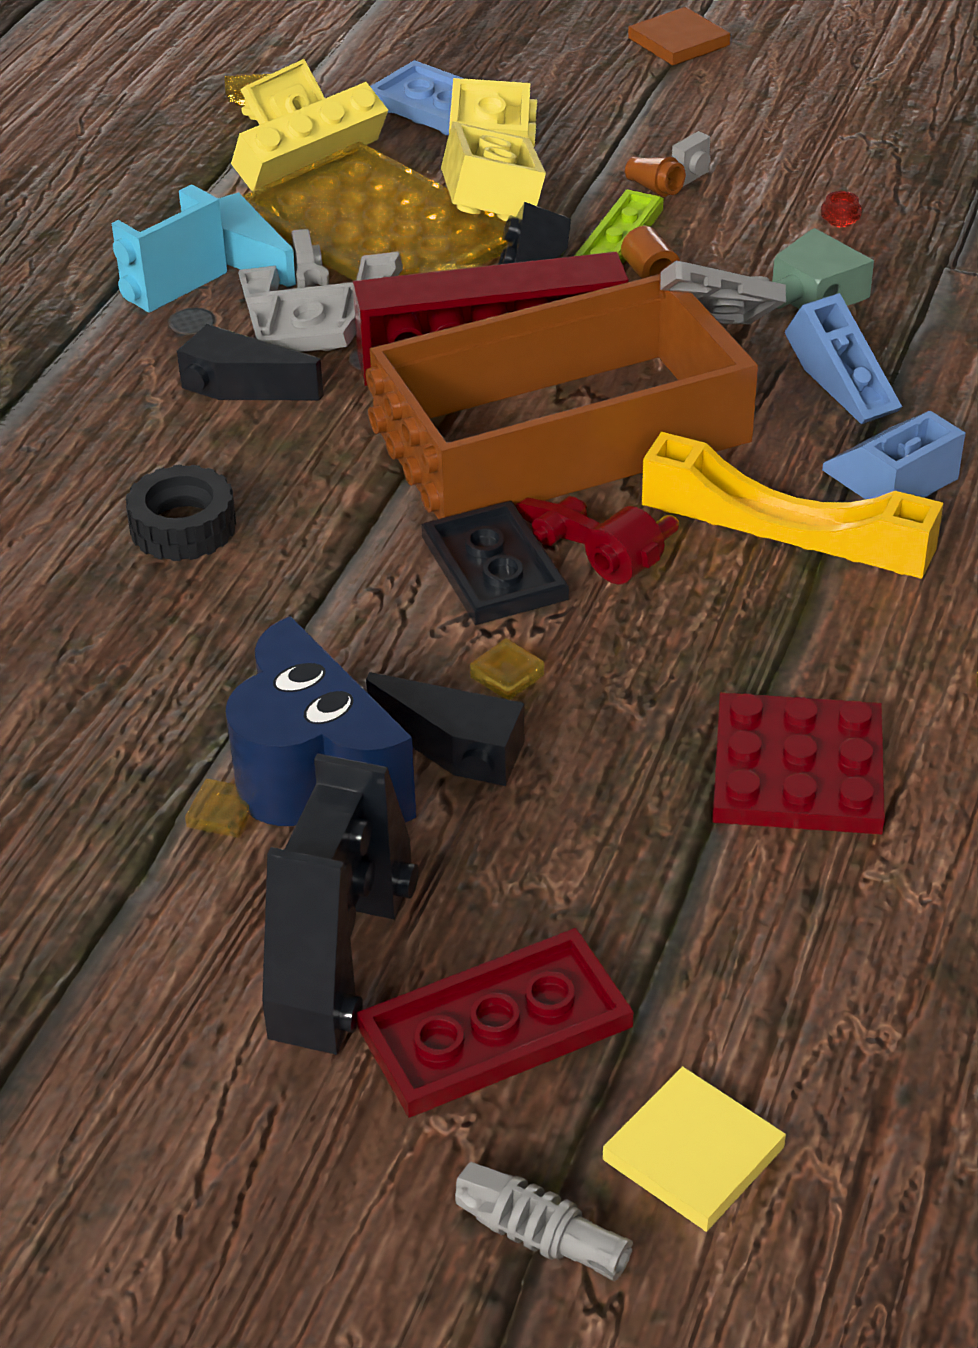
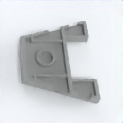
[238,252,403,352]
[661,261,786,324]

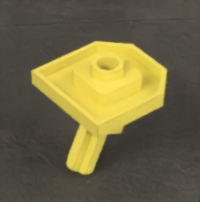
[241,59,325,125]

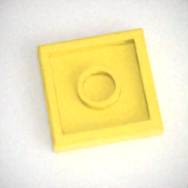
[603,1066,786,1232]

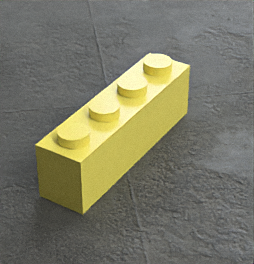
[231,82,388,193]

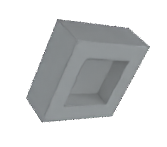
[672,131,711,186]

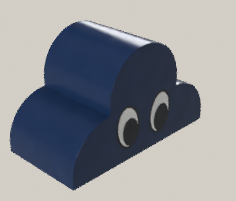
[226,616,416,826]

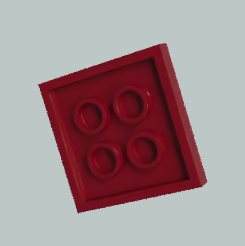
[713,692,885,835]

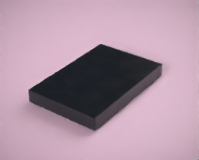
[421,500,569,626]

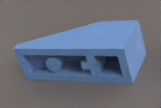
[784,293,902,424]

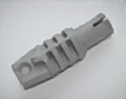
[455,1162,633,1281]

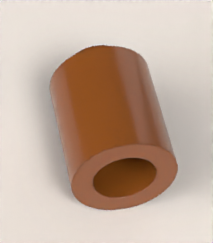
[621,226,680,279]

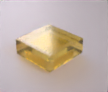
[470,638,544,700]
[185,778,250,838]

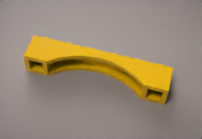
[642,432,944,579]

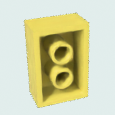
[441,121,546,221]

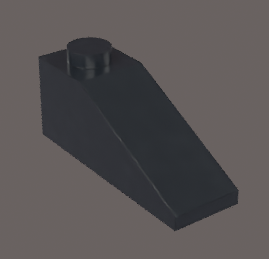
[177,324,324,401]
[366,672,525,786]

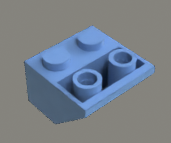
[822,411,965,500]

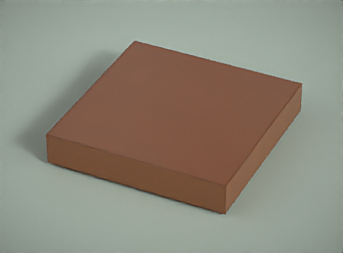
[628,7,730,65]

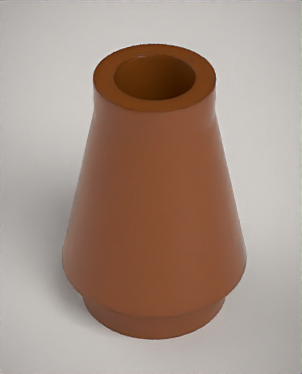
[625,156,686,197]

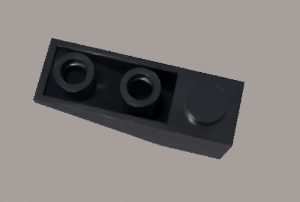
[498,202,571,265]

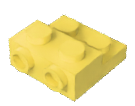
[449,78,537,147]

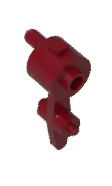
[516,496,679,585]

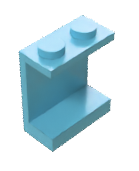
[112,184,227,313]

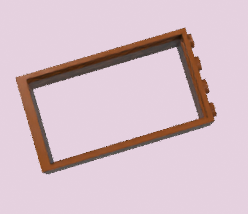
[366,274,758,519]

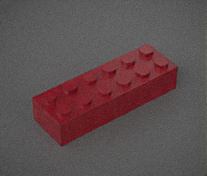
[353,252,629,386]

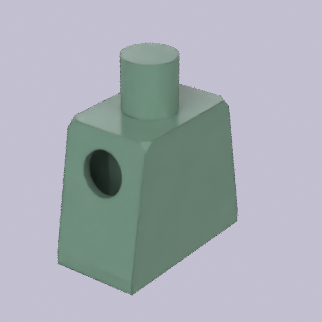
[772,228,874,309]

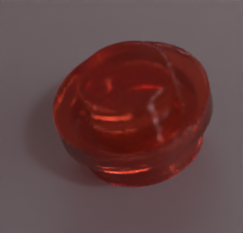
[821,191,862,227]

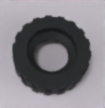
[125,465,236,561]

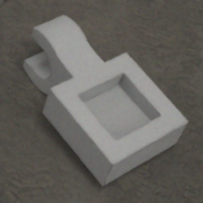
[292,229,330,288]

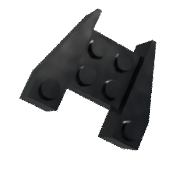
[262,753,419,1055]

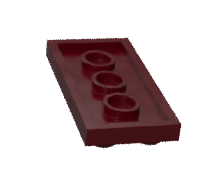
[356,928,634,1118]

